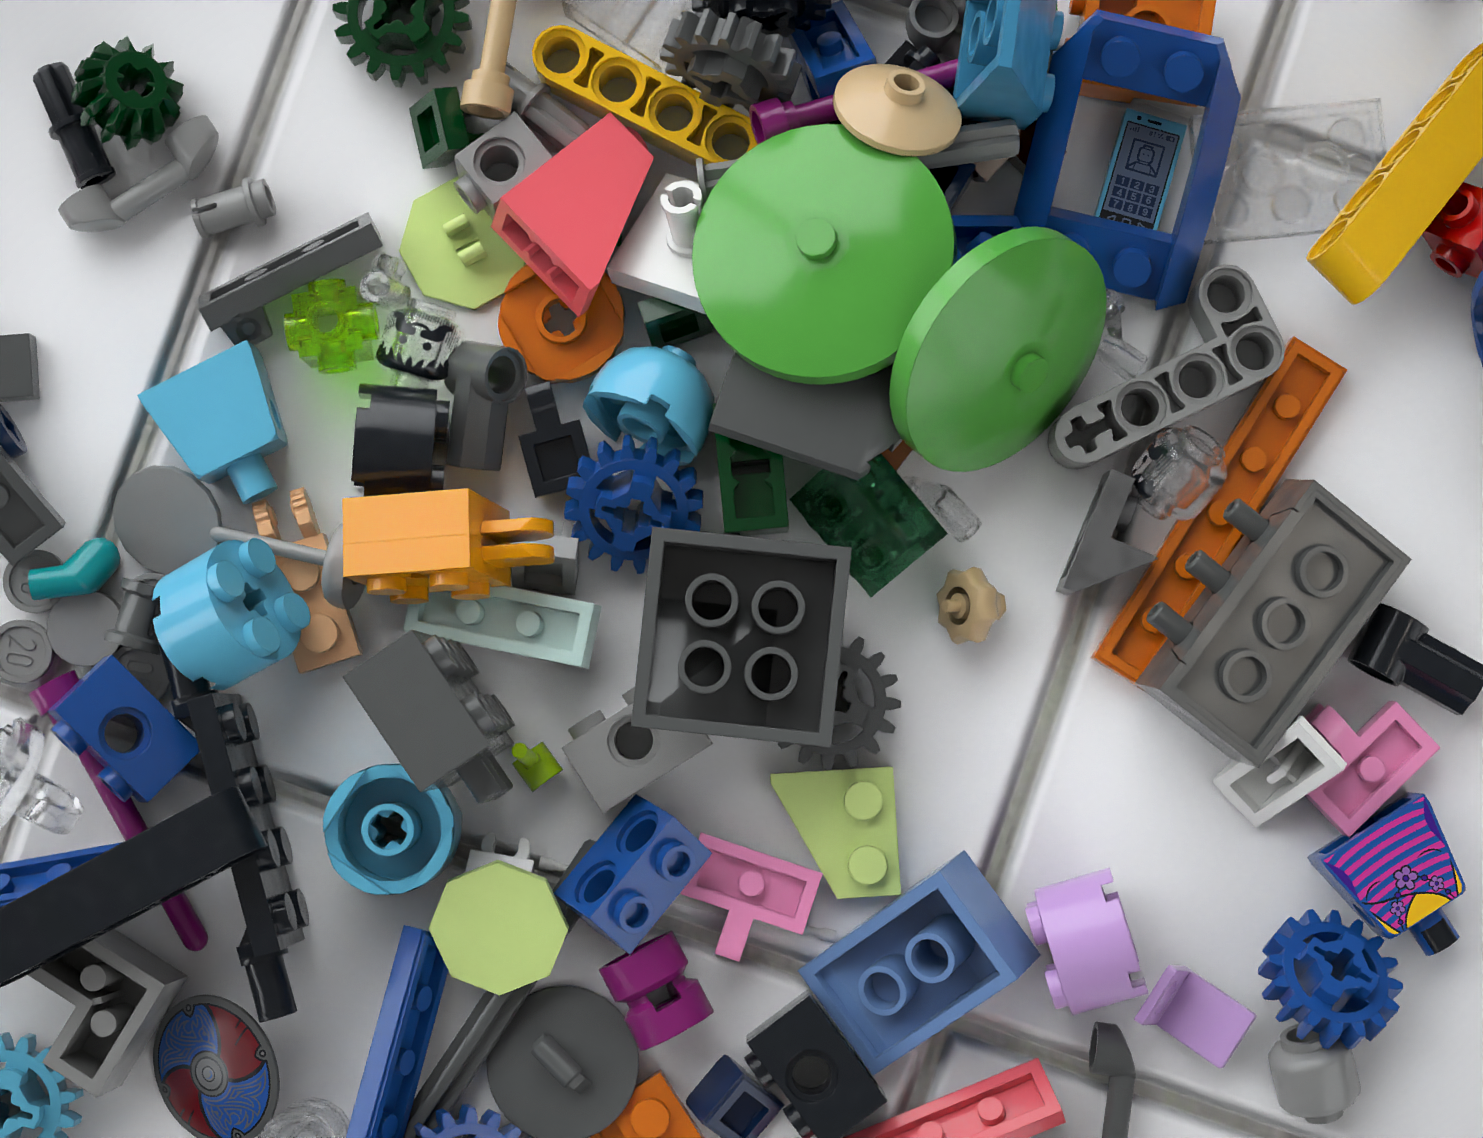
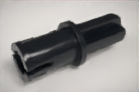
[33,62,116,189]

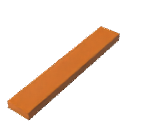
[1090,336,1347,691]

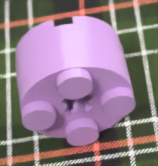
[1025,867,1149,1015]

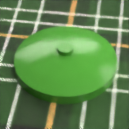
[692,124,957,385]
[889,226,1107,472]

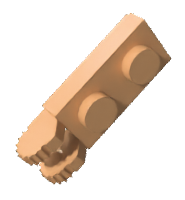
[252,487,363,674]

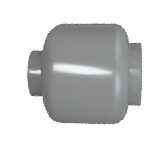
[1268,1024,1361,1124]

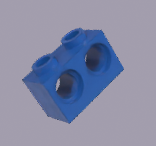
[554,794,712,955]

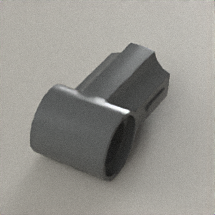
[443,341,527,471]

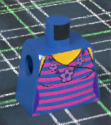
[1307,792,1466,956]

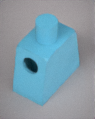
[137,340,288,504]

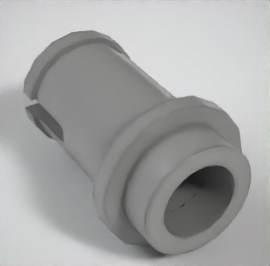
[190,176,276,239]

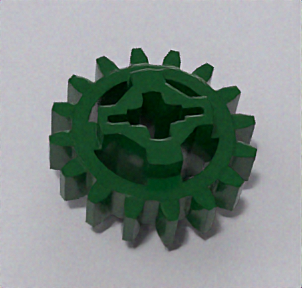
[332,0,472,88]

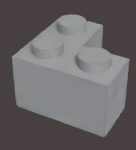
[28,929,188,1098]

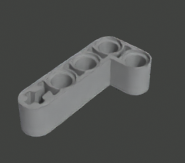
[1047,264,1285,470]

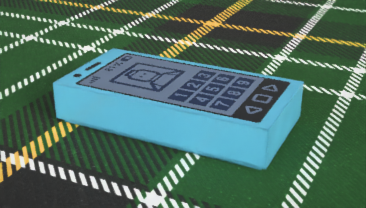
[1094,108,1187,230]

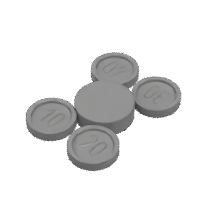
[0,550,170,700]

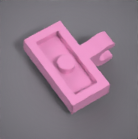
[1304,701,1440,837]
[680,833,823,962]

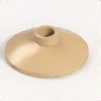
[833,64,962,157]

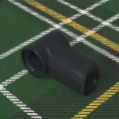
[1347,603,1483,715]

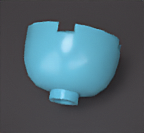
[583,345,714,466]

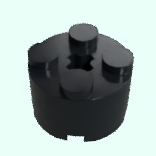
[350,383,450,498]

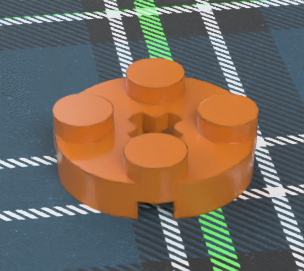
[498,265,625,384]

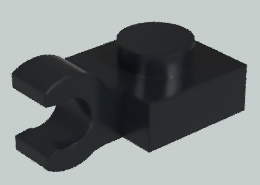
[518,381,590,498]

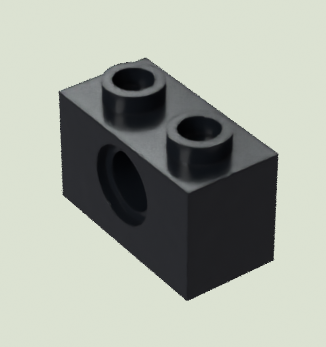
[744,989,887,1138]

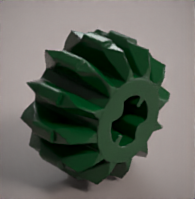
[71,36,184,151]

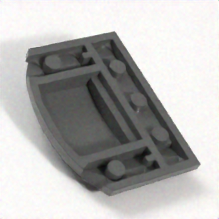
[708,353,902,480]

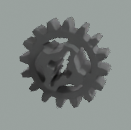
[659,9,802,111]
[777,636,901,770]

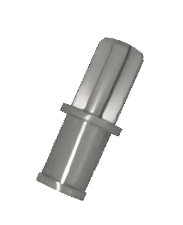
[505,62,590,150]

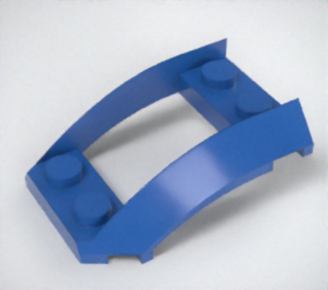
[1013,9,1241,311]

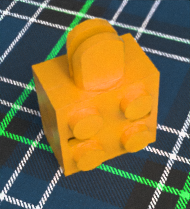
[342,488,555,604]

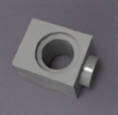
[454,111,552,220]

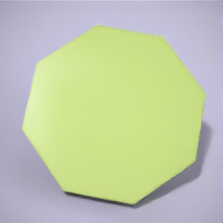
[399,176,526,310]
[428,860,569,996]

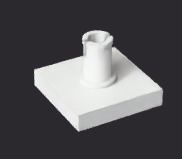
[606,173,706,314]

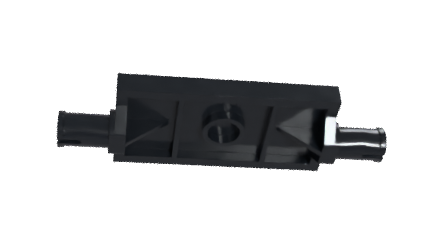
[159,644,309,1023]

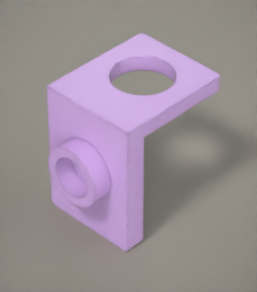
[1134,965,1257,1068]

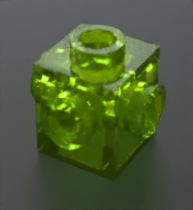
[284,278,380,374]

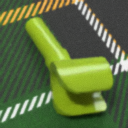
[512,742,563,792]

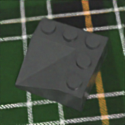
[631,527,852,748]

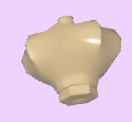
[936,567,1007,645]

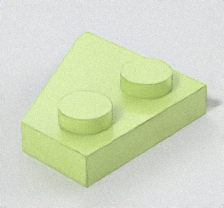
[770,766,901,899]

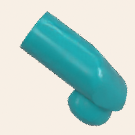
[28,538,120,601]

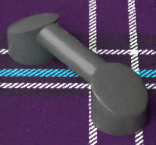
[1089,1021,1136,1138]

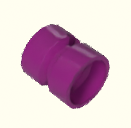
[599,930,714,1051]

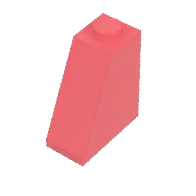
[491,112,654,317]

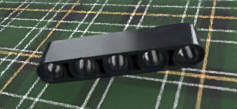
[0,785,268,988]

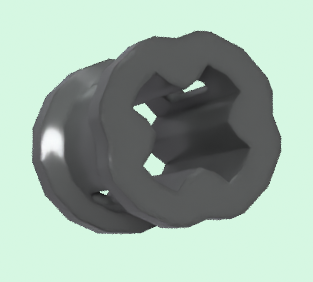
[104,578,161,655]

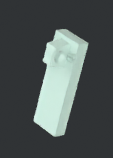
[403,586,602,669]

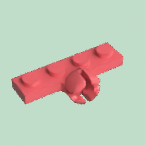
[843,1058,1066,1138]

